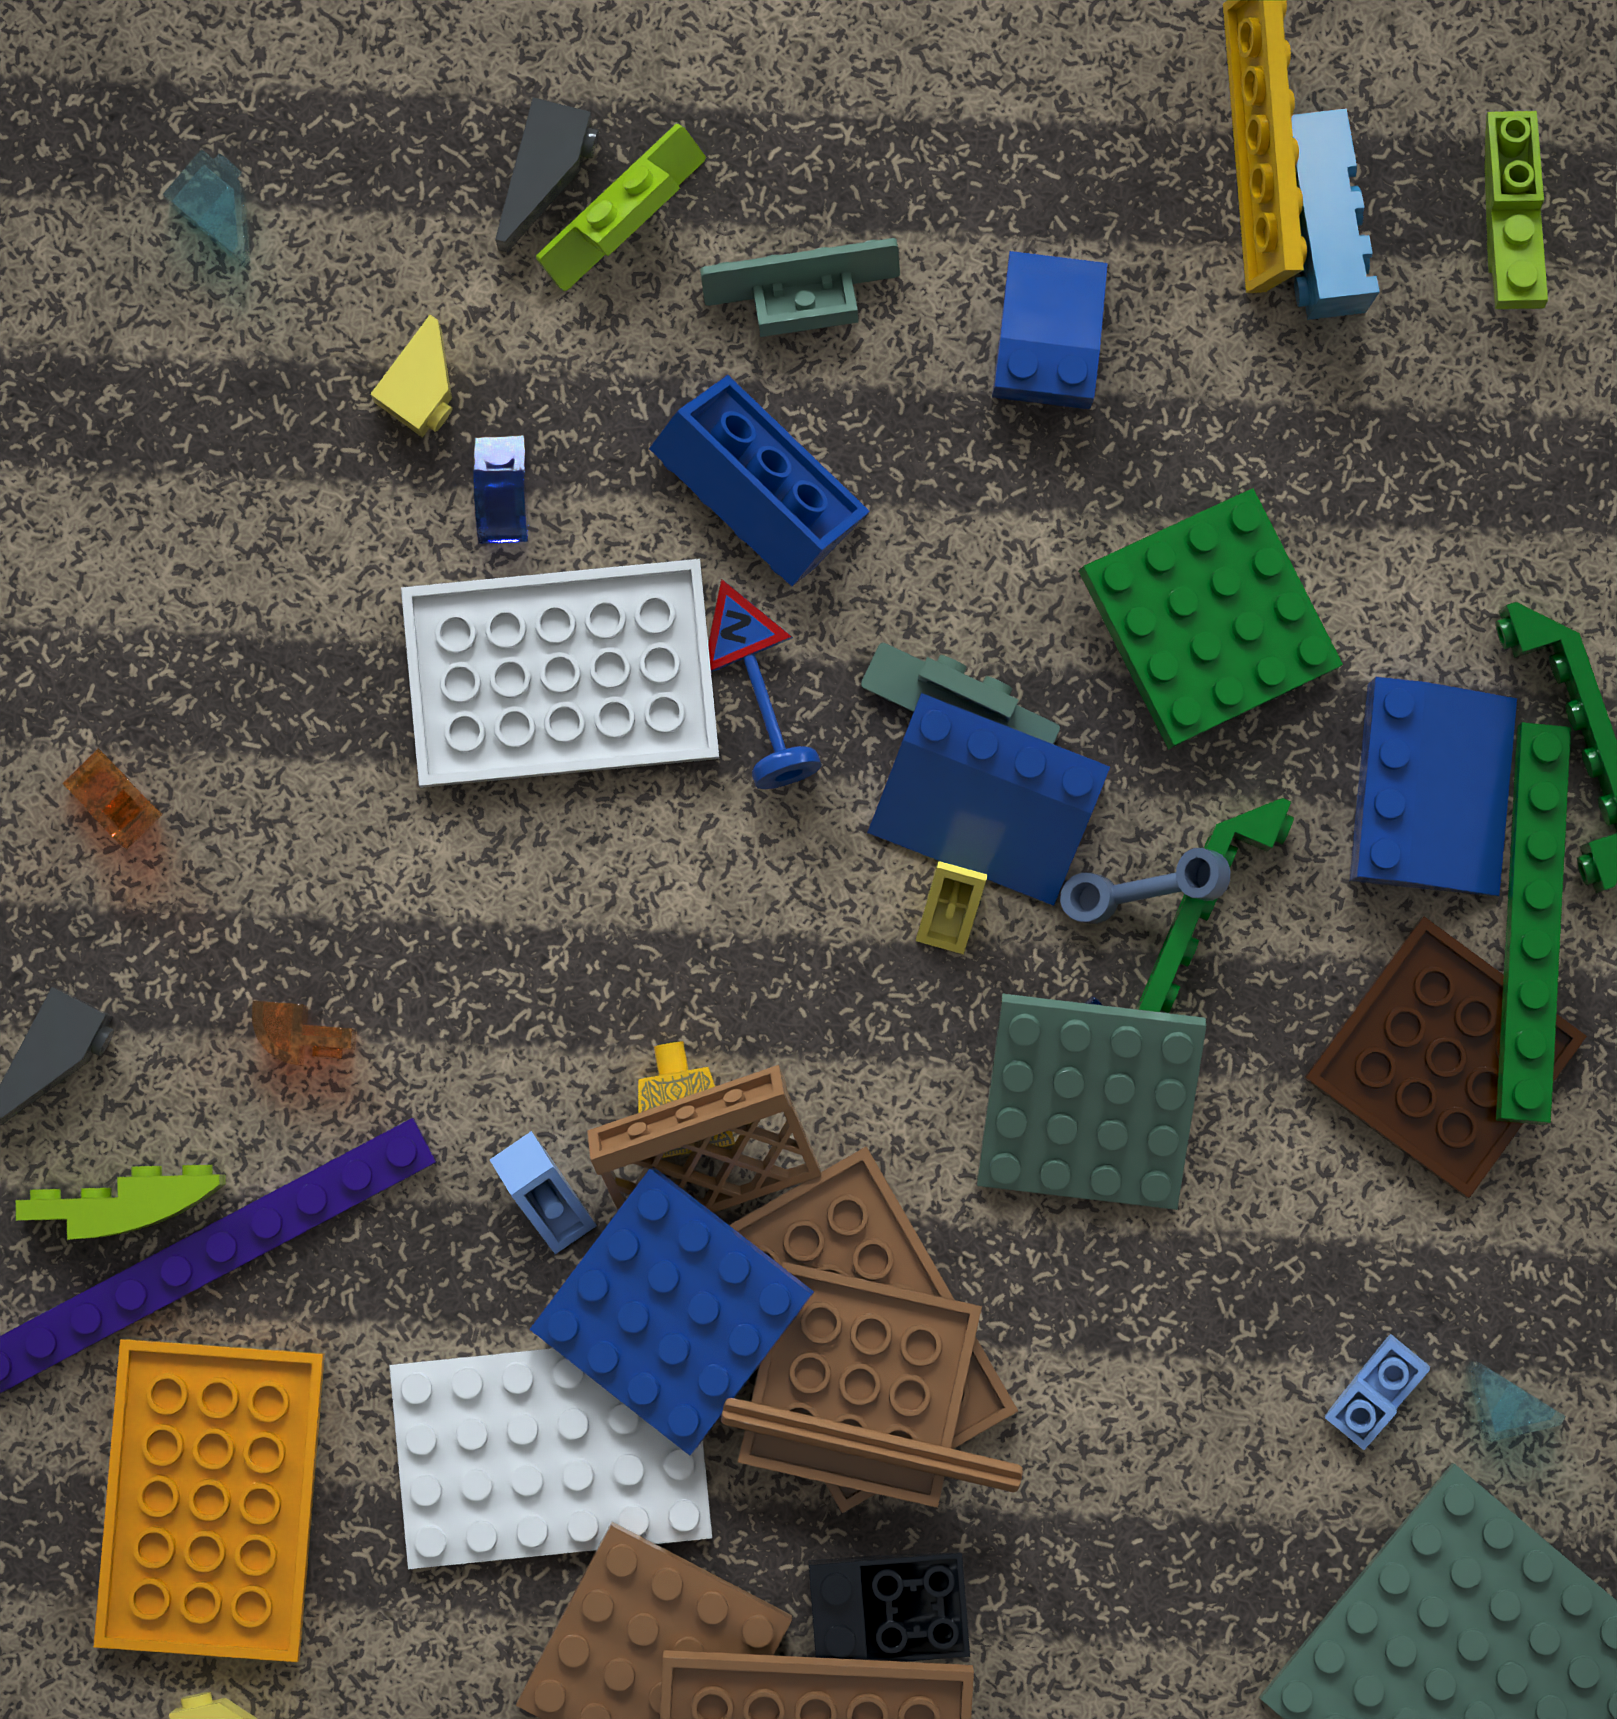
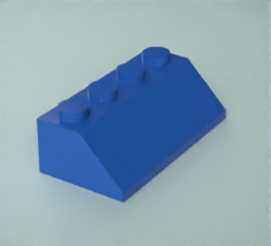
[649,375,870,587]

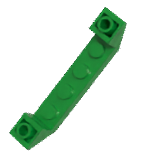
[1495,602,1617,893]
[1136,798,1294,1013]

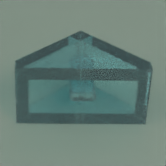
[1466,1361,1566,1442]

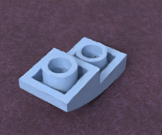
[1325,1334,1430,1450]

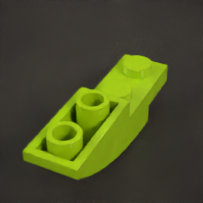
[1485,111,1548,309]
[16,1165,226,1240]

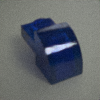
[473,436,528,544]

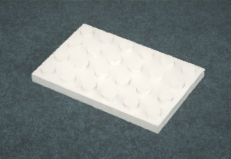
[401,559,719,788]
[389,1348,712,1569]

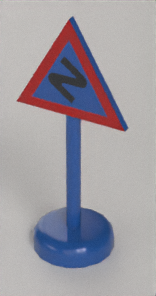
[708,579,822,789]

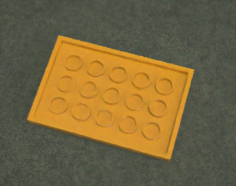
[93,1339,325,1662]

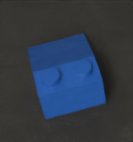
[992,251,1108,409]

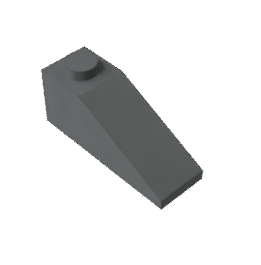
[495,97,599,253]
[0,987,114,1126]

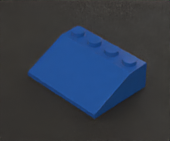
[1349,677,1517,897]
[867,693,1110,906]

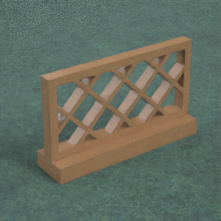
[587,1065,822,1213]

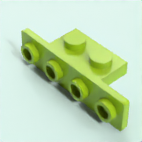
[536,124,706,291]

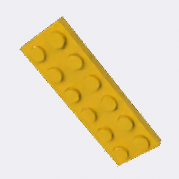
[1223,0,1307,293]

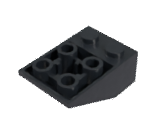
[808,1552,970,1662]

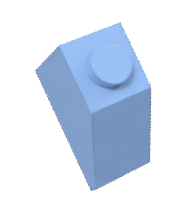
[490,1131,597,1254]

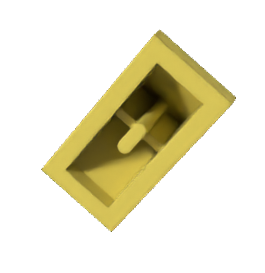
[915,861,987,955]

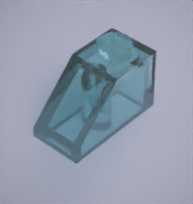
[163,149,251,268]

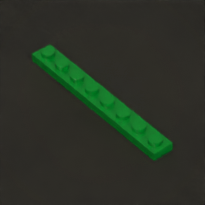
[1496,722,1571,1125]

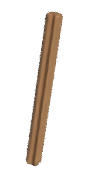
[721,1398,1023,1492]

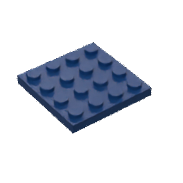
[529,1167,814,1456]

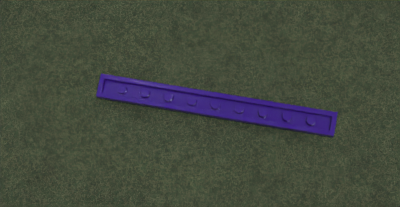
[0,1118,437,1394]

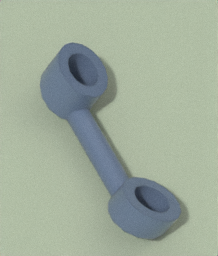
[1060,848,1231,924]

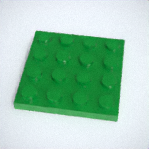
[1078,488,1343,750]

